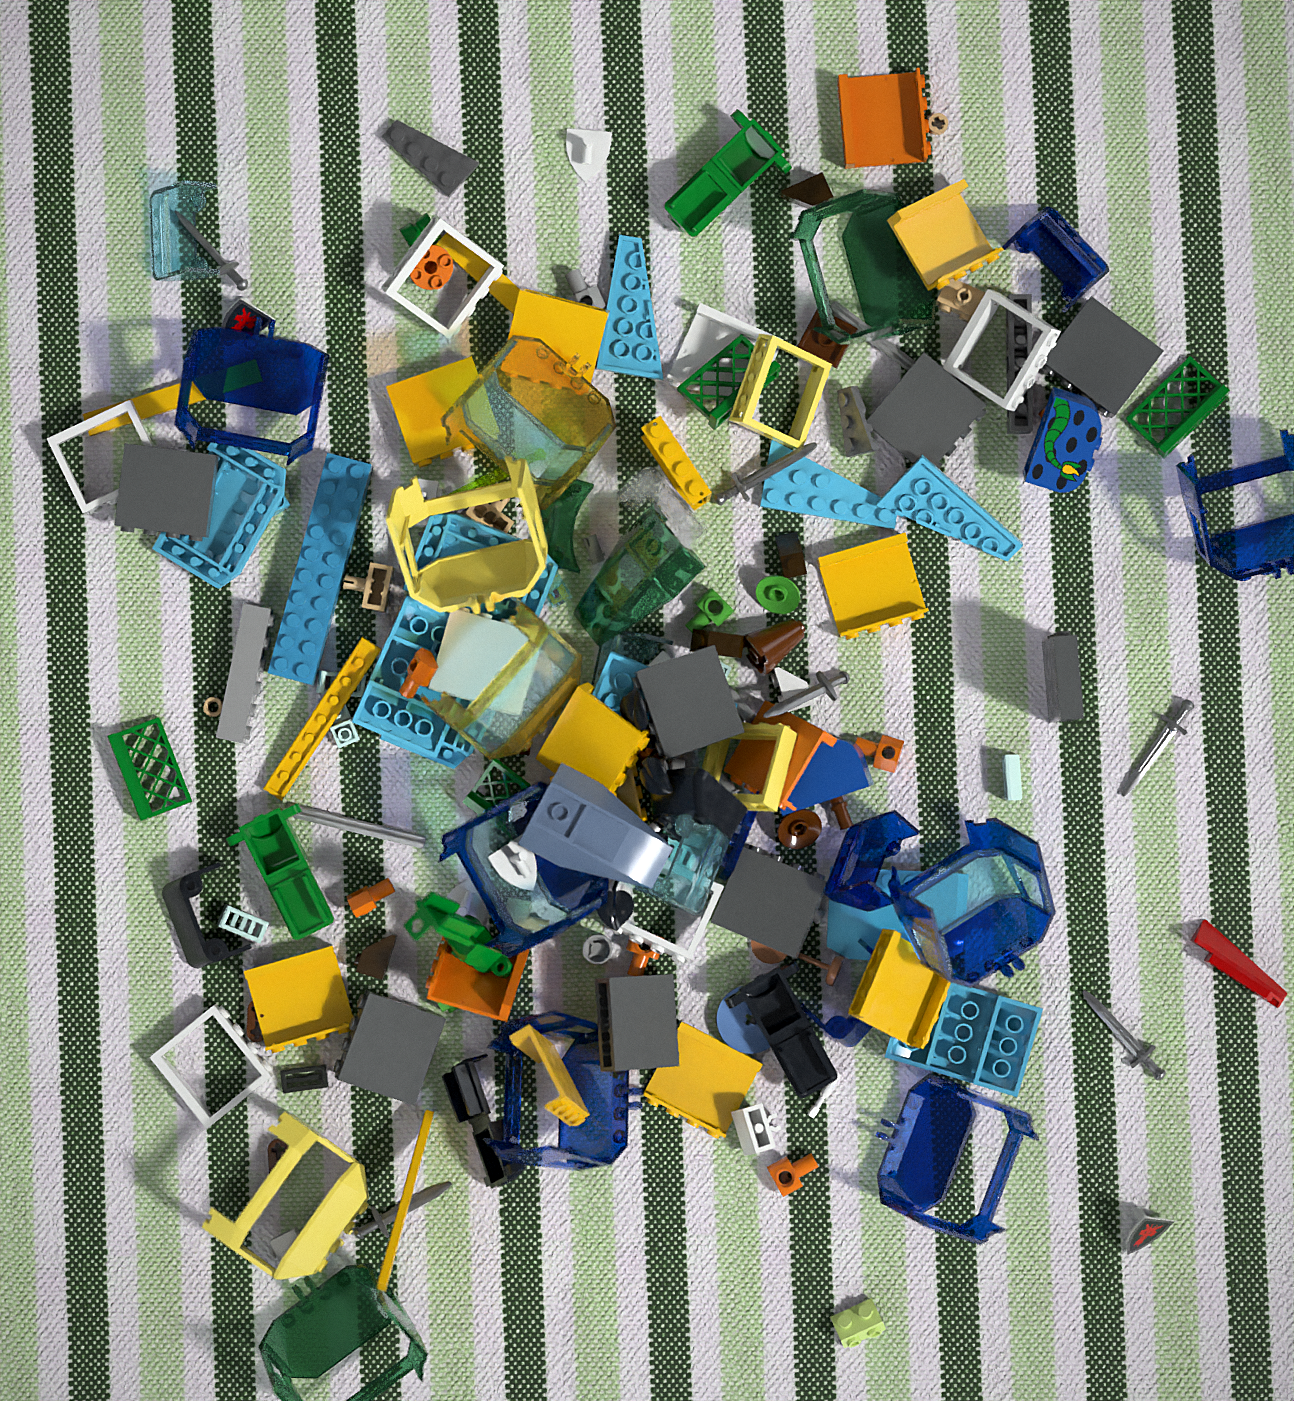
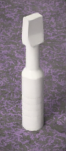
[807,1072,841,1118]

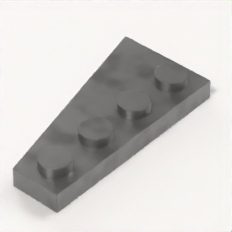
[382,120,480,198]

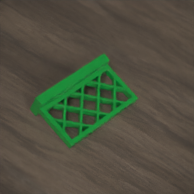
[677,334,781,430]
[1126,356,1230,459]
[108,717,192,822]
[462,758,544,857]

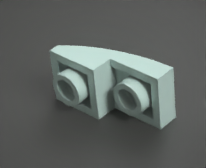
[330,704,360,748]

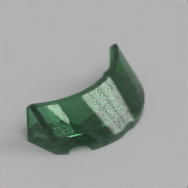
[536,478,594,574]

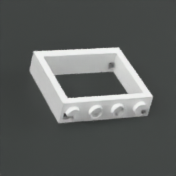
[381,214,504,339]
[943,289,1061,411]
[47,400,154,515]
[609,860,724,964]
[149,1004,274,1129]

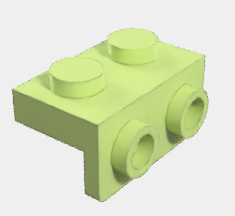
[830,1298,886,1348]

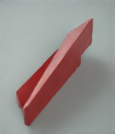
[1190,919,1287,1008]

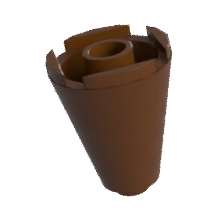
[743,618,805,675]

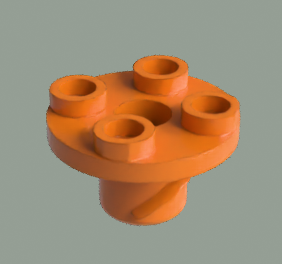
[409,244,453,290]

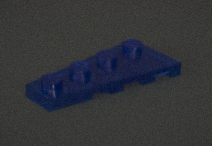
[718,791,760,881]

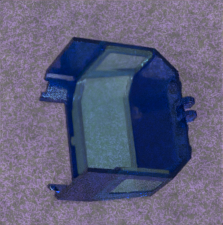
[439,781,609,958]
[888,818,1056,988]

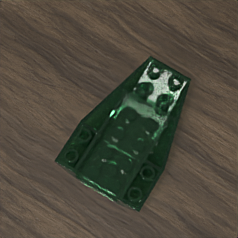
[573,503,706,646]

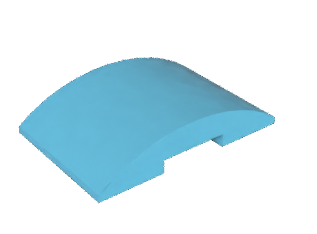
[352,595,461,758]
[885,981,1043,1097]

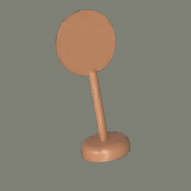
[751,940,845,987]

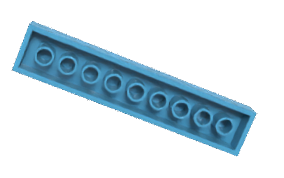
[268,453,374,686]

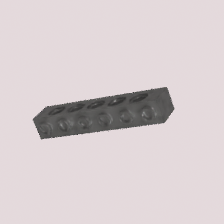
[1006,294,1033,434]

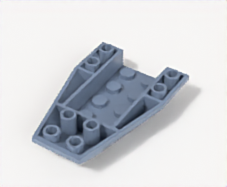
[518,763,673,889]

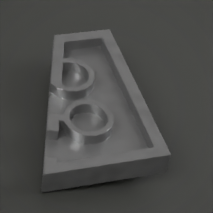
[837,386,880,458]

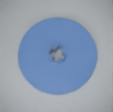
[716,986,770,1054]

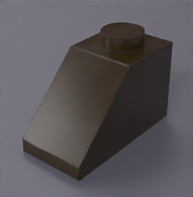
[780,172,834,211]
[774,532,807,580]
[690,629,745,658]
[354,934,398,980]

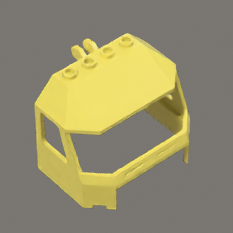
[385,455,548,615]
[202,1111,369,1280]

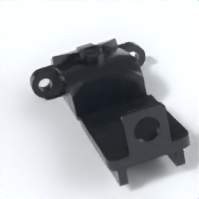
[724,961,838,1098]
[442,1054,527,1189]

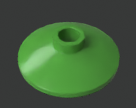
[756,575,800,614]

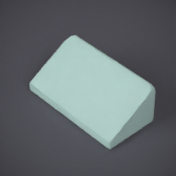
[1002,754,1022,801]

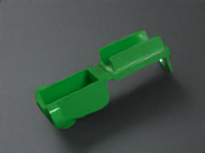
[664,109,792,237]
[226,803,334,940]
[404,891,513,978]

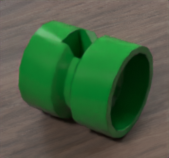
[399,213,442,248]

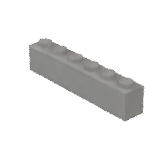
[216,604,276,744]

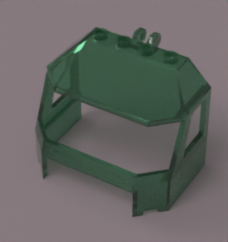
[788,189,936,344]
[258,1264,428,1401]

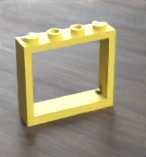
[729,334,832,449]
[702,722,798,812]

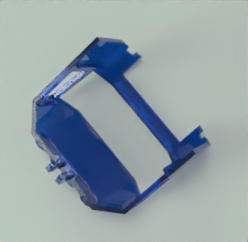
[174,317,330,466]
[1176,430,1294,581]
[484,1011,643,1171]
[875,1073,1040,1245]

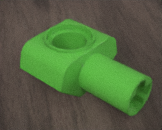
[685,587,734,632]

